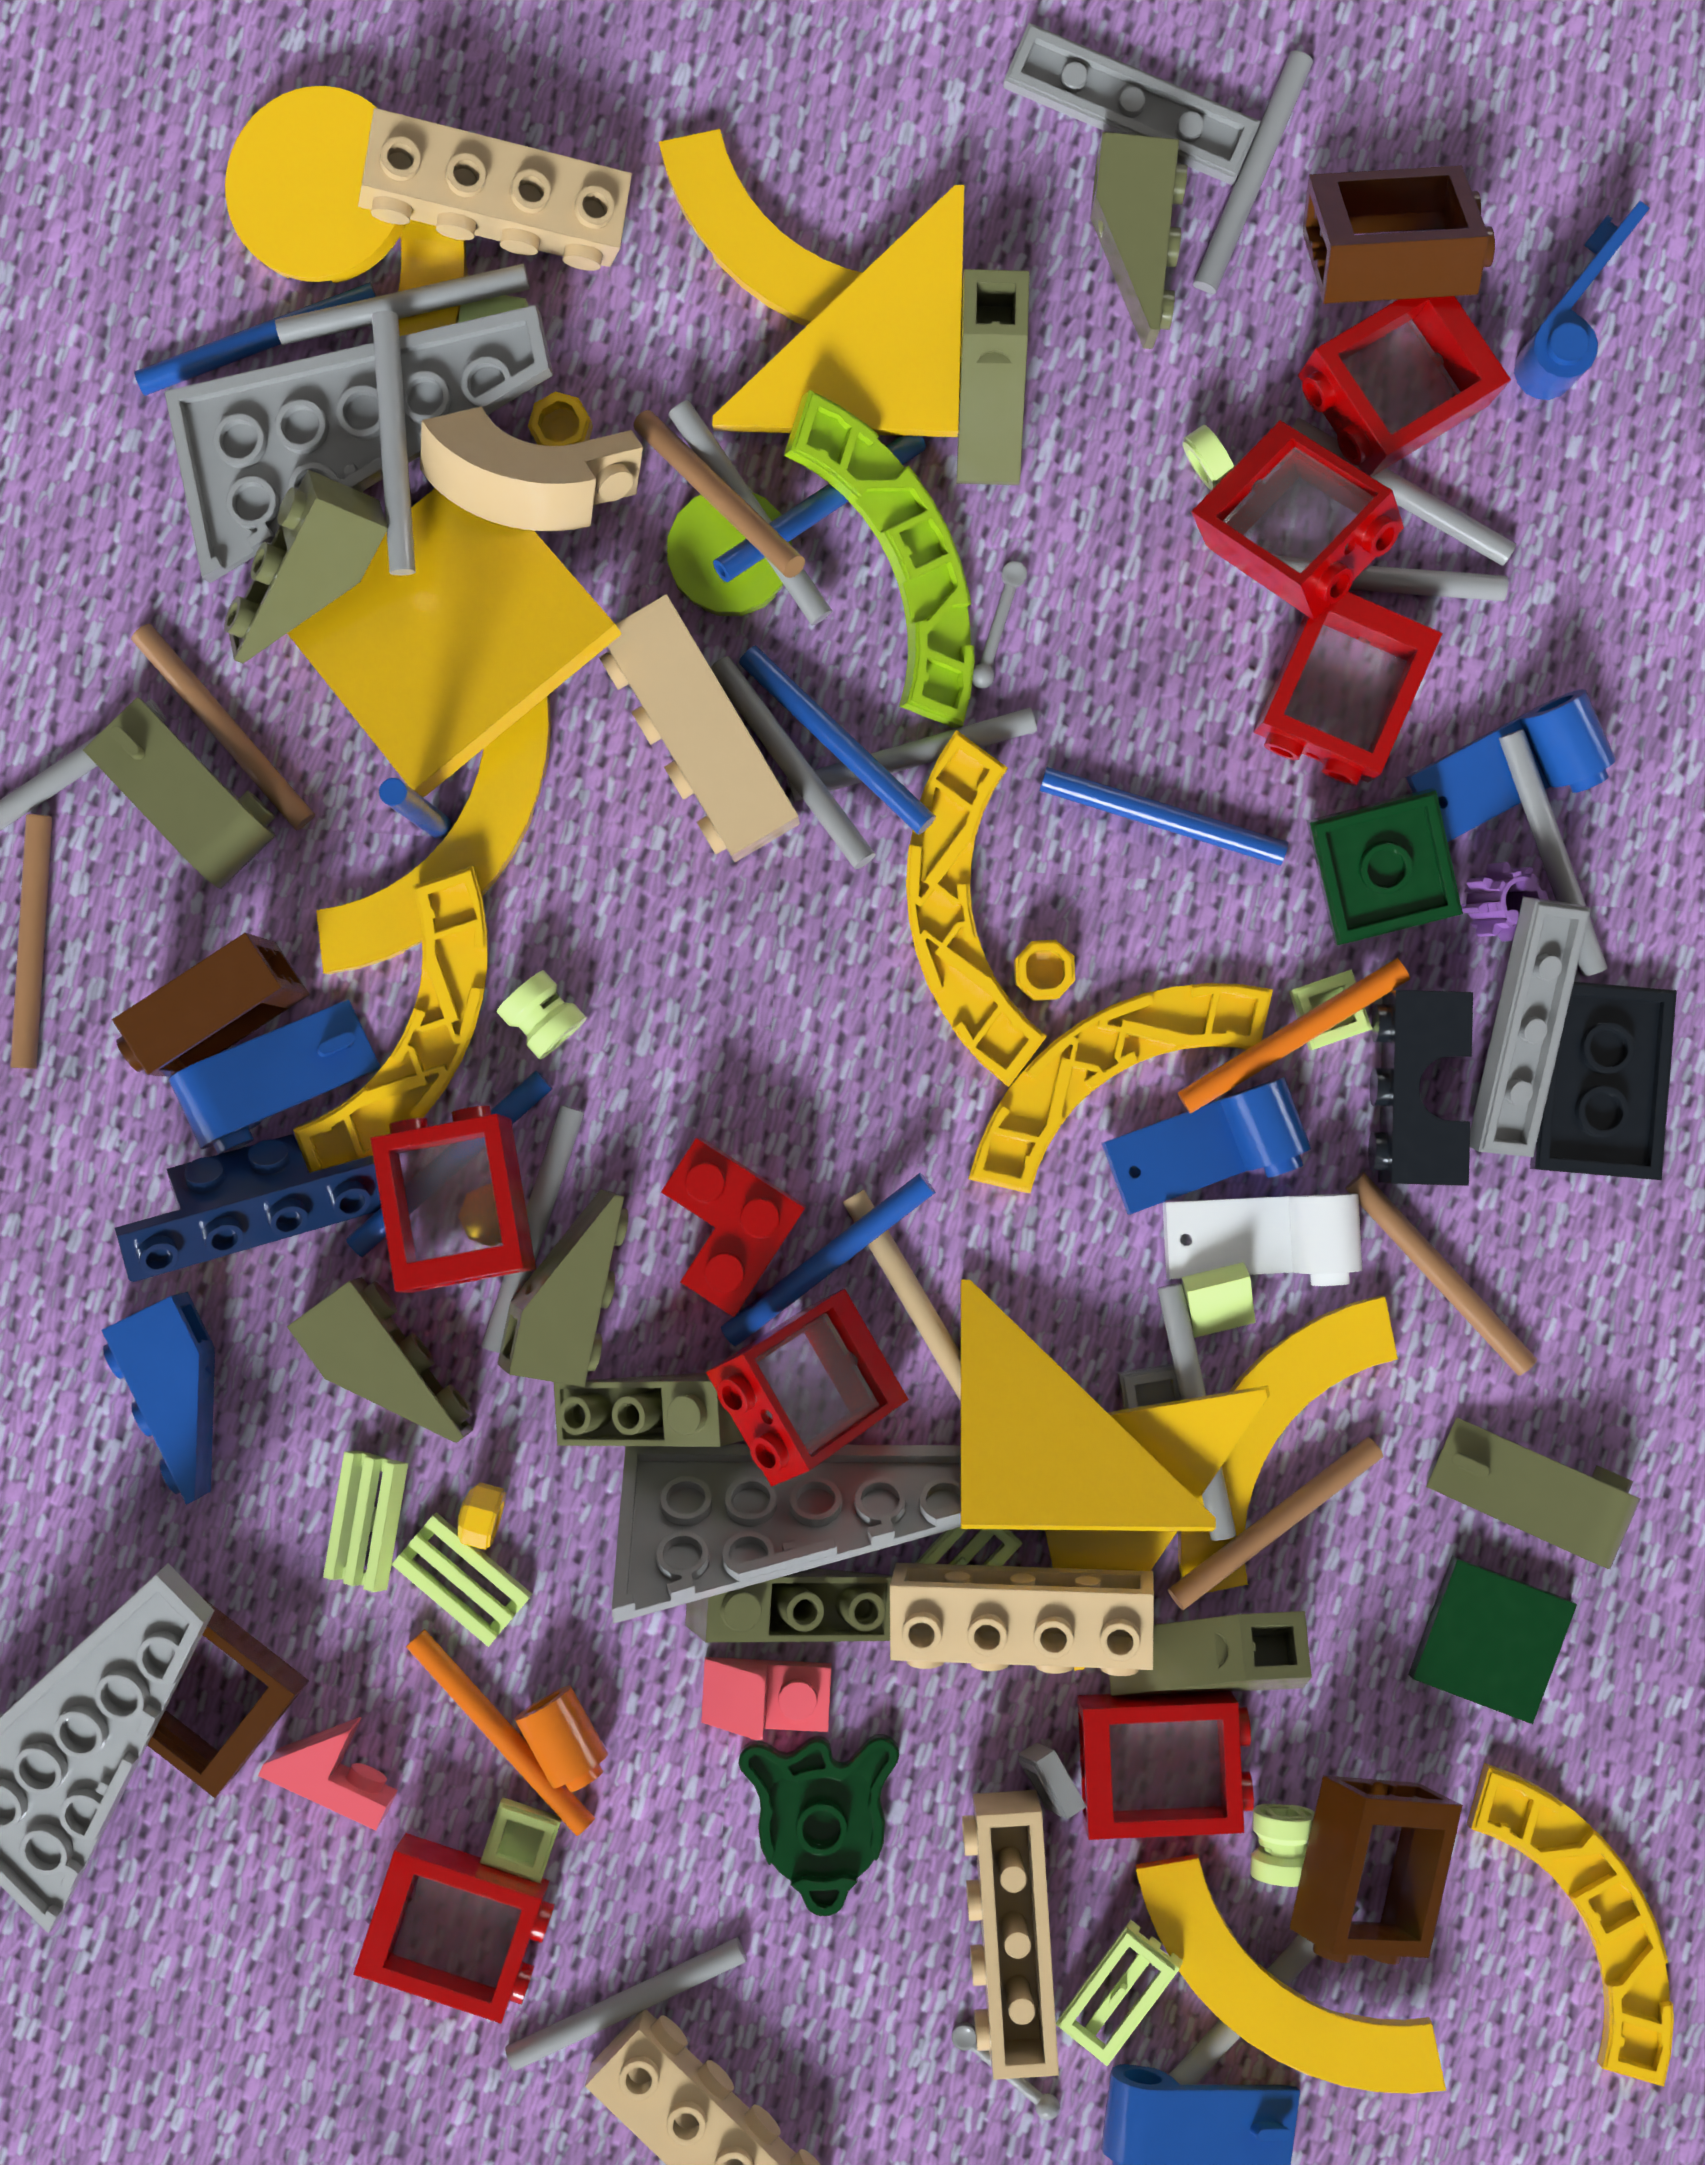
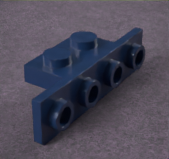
[115,1134,381,1282]

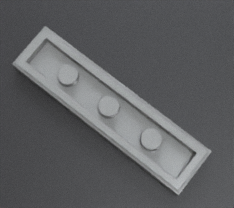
[1003,23,1261,185]
[1470,896,1591,1157]

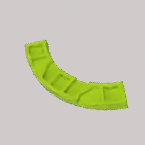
[784,390,975,728]

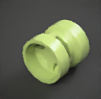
[497,970,587,1060]
[1250,1804,1315,1887]

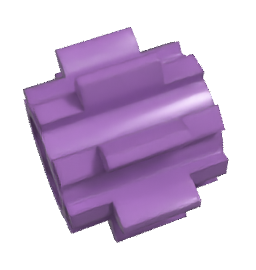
[1462,862,1548,942]

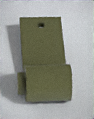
[83,697,276,889]
[1426,1417,1641,1569]

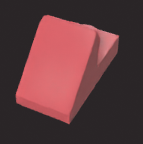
[701,1657,832,1740]
[258,1717,398,1831]

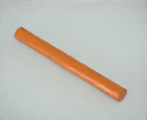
[1177,958,1410,1114]
[405,1629,595,1836]

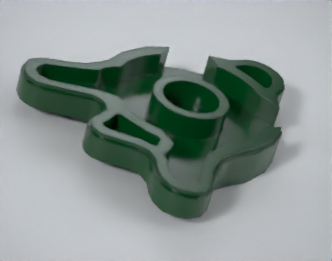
[738,1734,899,1916]

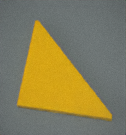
[712,185,965,437]
[960,1279,1216,1531]
[1045,1385,1270,1671]

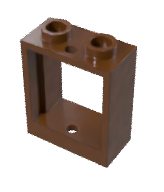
[1303,165,1495,304]
[112,933,310,1077]
[147,1596,309,1798]
[1289,1775,1463,1965]

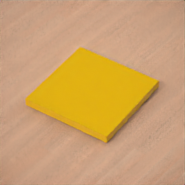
[287,488,622,798]

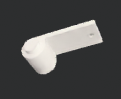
[1163,1193,1362,1286]

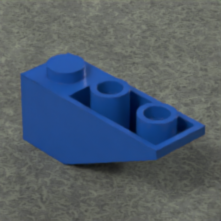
[101,1292,215,1505]

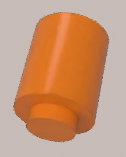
[515,1685,608,1792]

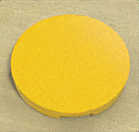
[225,86,406,283]

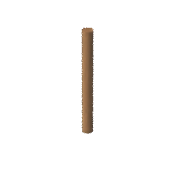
[633,410,805,578]
[131,623,315,831]
[10,814,52,1069]
[1345,1172,1537,1376]
[1167,1437,1384,1610]

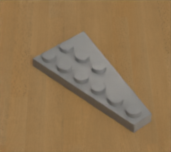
[164,305,553,583]
[612,1444,961,1624]
[0,1563,215,1934]

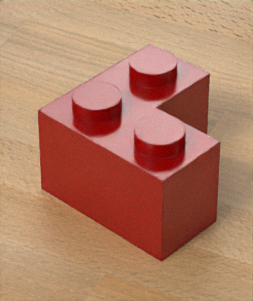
[661,1137,806,1317]

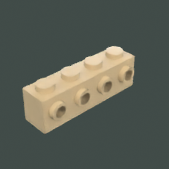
[358,108,632,271]
[599,594,800,862]
[890,1563,1154,1676]
[962,1790,1059,2080]
[585,2009,821,2165]

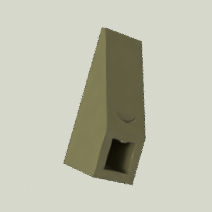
[1090,132,1188,349]
[956,269,1029,485]
[224,469,388,664]
[497,1189,628,1387]
[287,1277,473,1443]
[554,1372,744,1447]
[685,1568,892,1643]
[1109,1611,1312,1697]

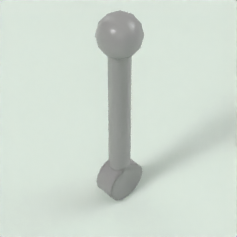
[972,561,1027,688]
[952,2022,1060,2120]

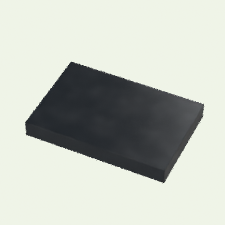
[1530,982,1677,1180]

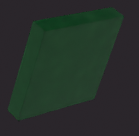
[1306,788,1463,946]
[1408,1556,1577,1724]

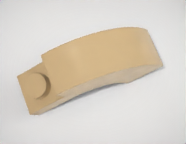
[420,406,643,531]

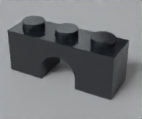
[1368,990,1473,1186]

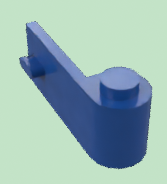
[1514,201,1650,400]
[1406,689,1616,842]
[168,999,381,1155]
[1101,1077,1311,1215]
[1101,2064,1300,2165]

